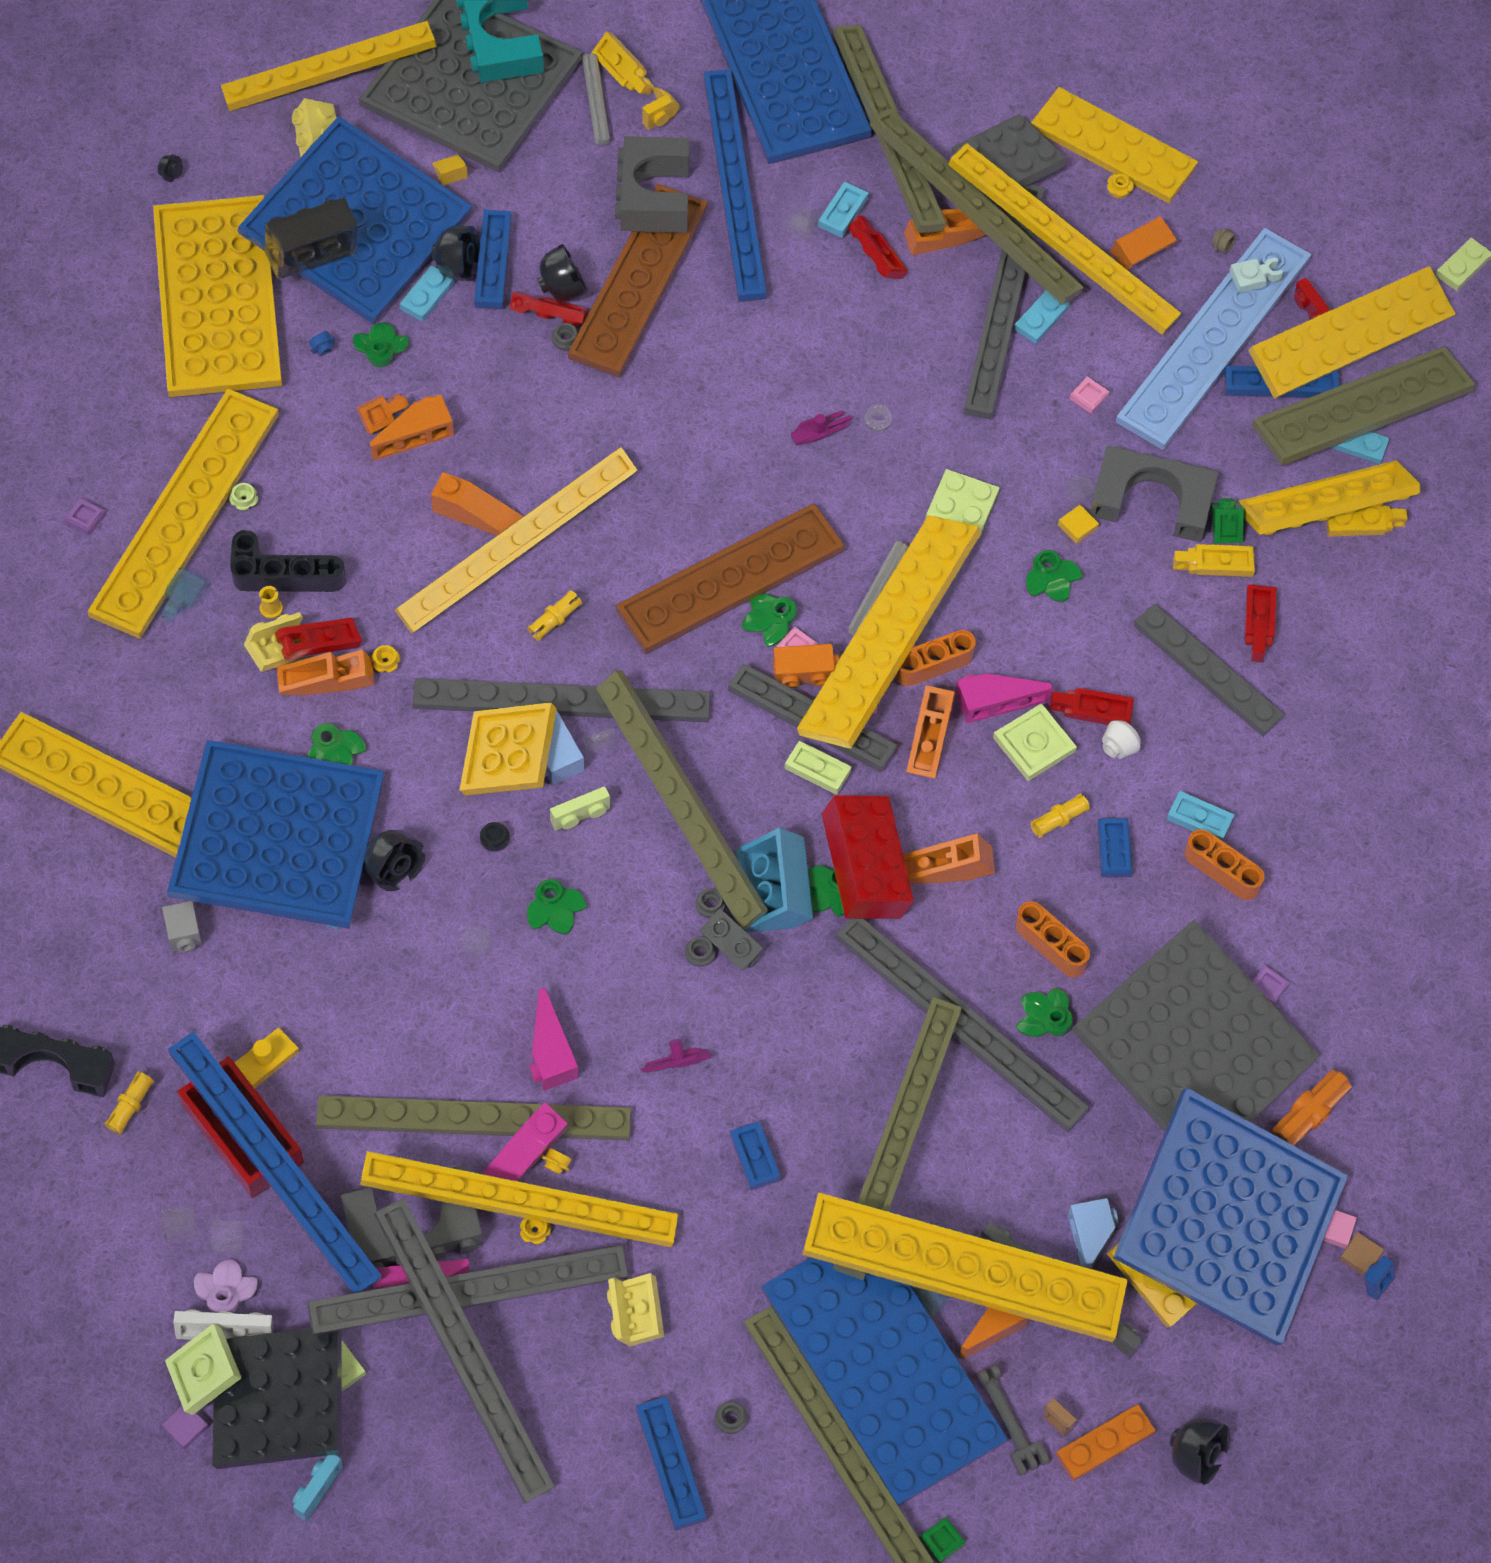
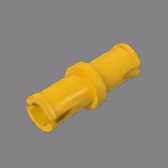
[527,590,582,641]
[1030,793,1090,838]
[104,1071,154,1135]

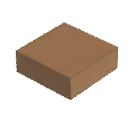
[1339,1232,1384,1276]
[1042,1398,1077,1436]

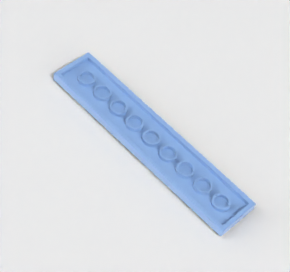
[1116,228,1311,450]

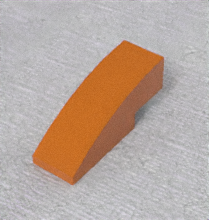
[904,209,986,255]
[277,649,375,695]

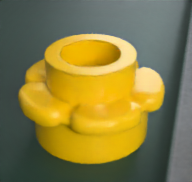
[1107,173,1134,198]
[371,645,400,673]
[542,1148,572,1175]
[520,1218,551,1245]

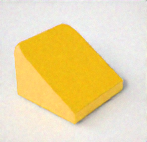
[432,154,468,186]

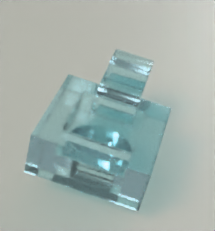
[162,567,205,623]

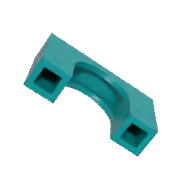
[456,0,544,83]

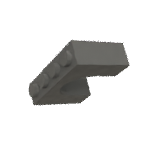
[615,136,690,233]
[1090,446,1218,543]
[341,1165,483,1268]

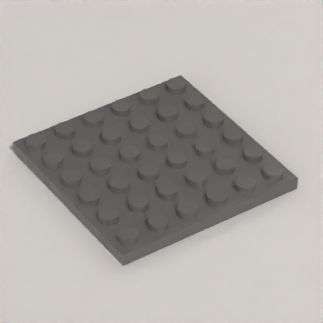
[359,0,582,172]
[1071,919,1320,1132]

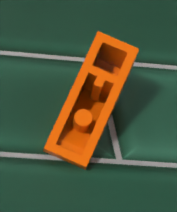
[369,394,454,461]
[431,472,523,535]
[906,685,956,779]
[903,833,995,884]
[959,1307,1031,1359]

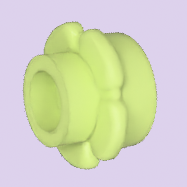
[229,483,258,510]

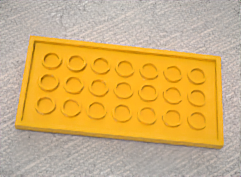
[153,195,282,397]

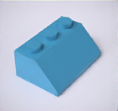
[736,827,813,932]

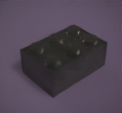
[265,197,358,280]

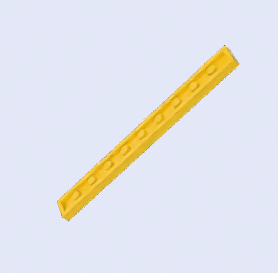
[948,143,1181,335]
[394,447,637,633]
[360,1151,678,1248]

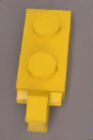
[591,31,654,95]
[1326,505,1408,537]
[1172,544,1255,577]

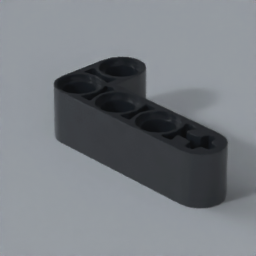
[230,530,346,592]

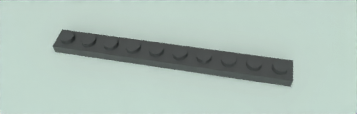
[963,185,1044,420]
[413,678,710,723]
[836,919,1089,1133]
[374,1198,555,1504]
[307,1245,628,1336]

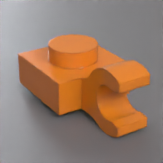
[356,393,409,434]

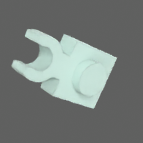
[1230,258,1283,293]

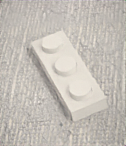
[173,1310,274,1340]

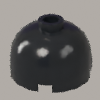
[431,225,480,281]
[537,244,588,301]
[364,830,425,891]
[1170,1417,1231,1485]

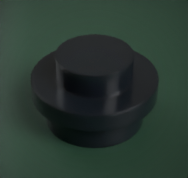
[158,154,183,182]
[480,822,510,852]

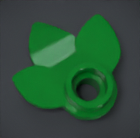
[353,322,409,367]
[1026,550,1082,602]
[742,594,797,647]
[307,723,366,765]
[808,866,844,917]
[527,879,586,935]
[1016,988,1073,1038]

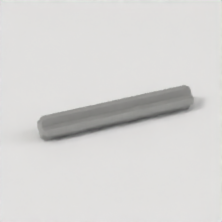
[583,53,610,146]
[848,541,908,636]

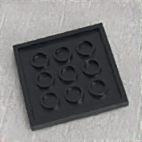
[213,1328,342,1469]

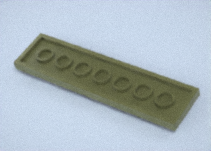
[1252,346,1475,466]

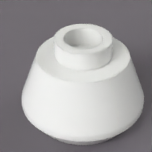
[1102,720,1141,759]

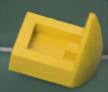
[642,87,680,130]

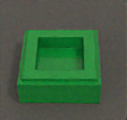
[919,1517,966,1563]

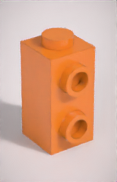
[772,644,839,688]

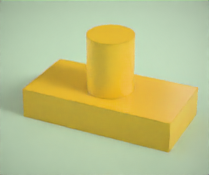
[235,1027,299,1089]

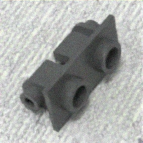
[699,909,764,971]

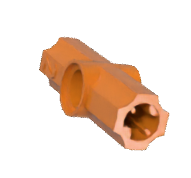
[1270,1069,1352,1146]

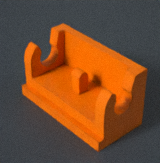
[1110,216,1177,270]

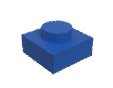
[1364,1256,1396,1301]

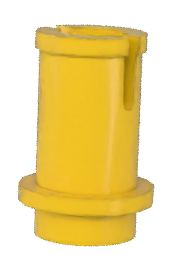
[259,586,283,619]

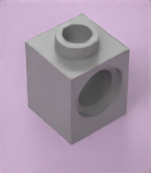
[162,901,202,952]

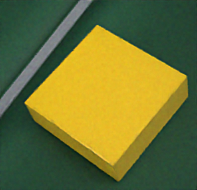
[1058,505,1099,544]

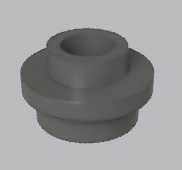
[552,323,579,350]
[695,888,726,918]
[685,937,716,967]
[715,1401,747,1434]

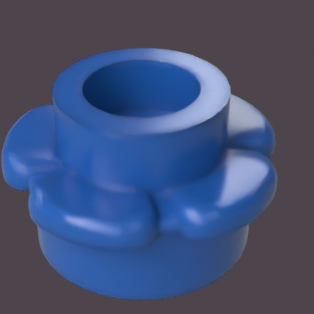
[309,331,336,356]

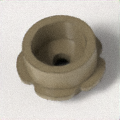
[1212,228,1236,254]

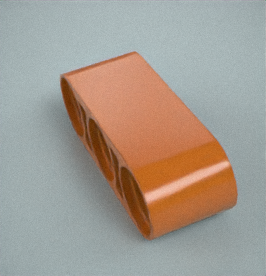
[895,630,976,686]
[1184,829,1264,900]
[1015,901,1090,977]

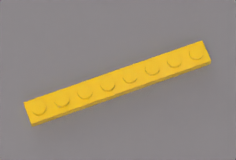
[221,21,436,111]

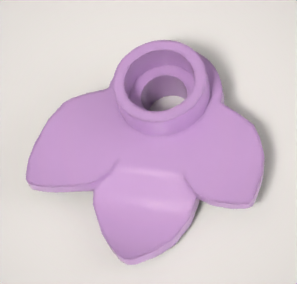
[194,1259,258,1313]

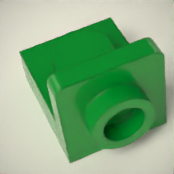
[1210,498,1244,543]

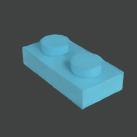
[818,181,869,238]
[400,265,455,322]
[1014,290,1070,344]
[1329,432,1389,464]
[1166,791,1235,841]
[293,1455,343,1522]

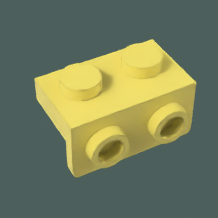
[292,98,336,157]
[244,612,311,672]
[607,1273,664,1346]

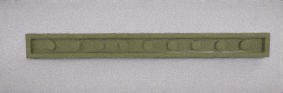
[833,25,946,233]
[869,109,1083,305]
[596,670,768,929]
[833,997,962,1281]
[316,1096,631,1141]
[744,1306,934,1563]

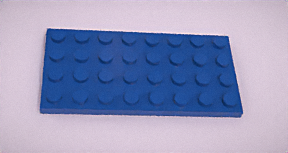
[700,0,871,164]
[761,1257,1008,1506]

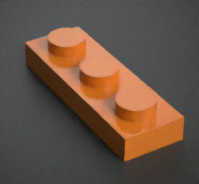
[1056,1404,1156,1482]

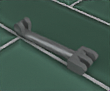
[977,1364,1049,1476]

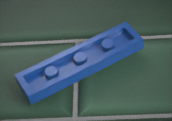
[474,209,511,309]
[1224,366,1339,398]
[636,1396,707,1531]

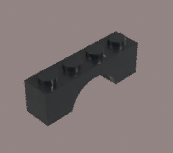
[0,1025,115,1098]

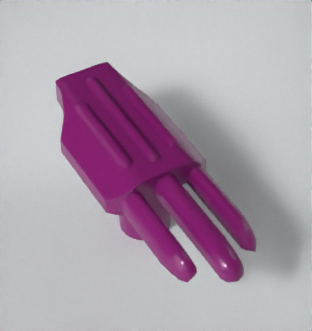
[791,411,852,446]
[641,1039,711,1072]

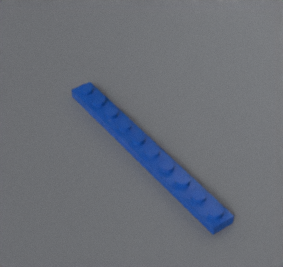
[704,69,766,302]
[168,1031,382,1294]

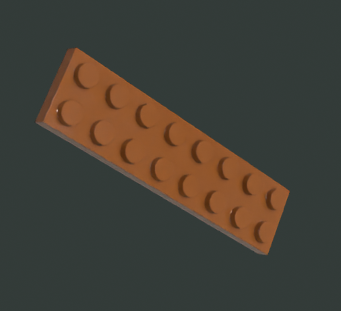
[568,183,708,378]
[616,503,844,654]

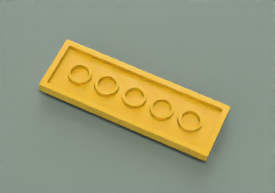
[1031,87,1198,204]
[1237,460,1420,535]

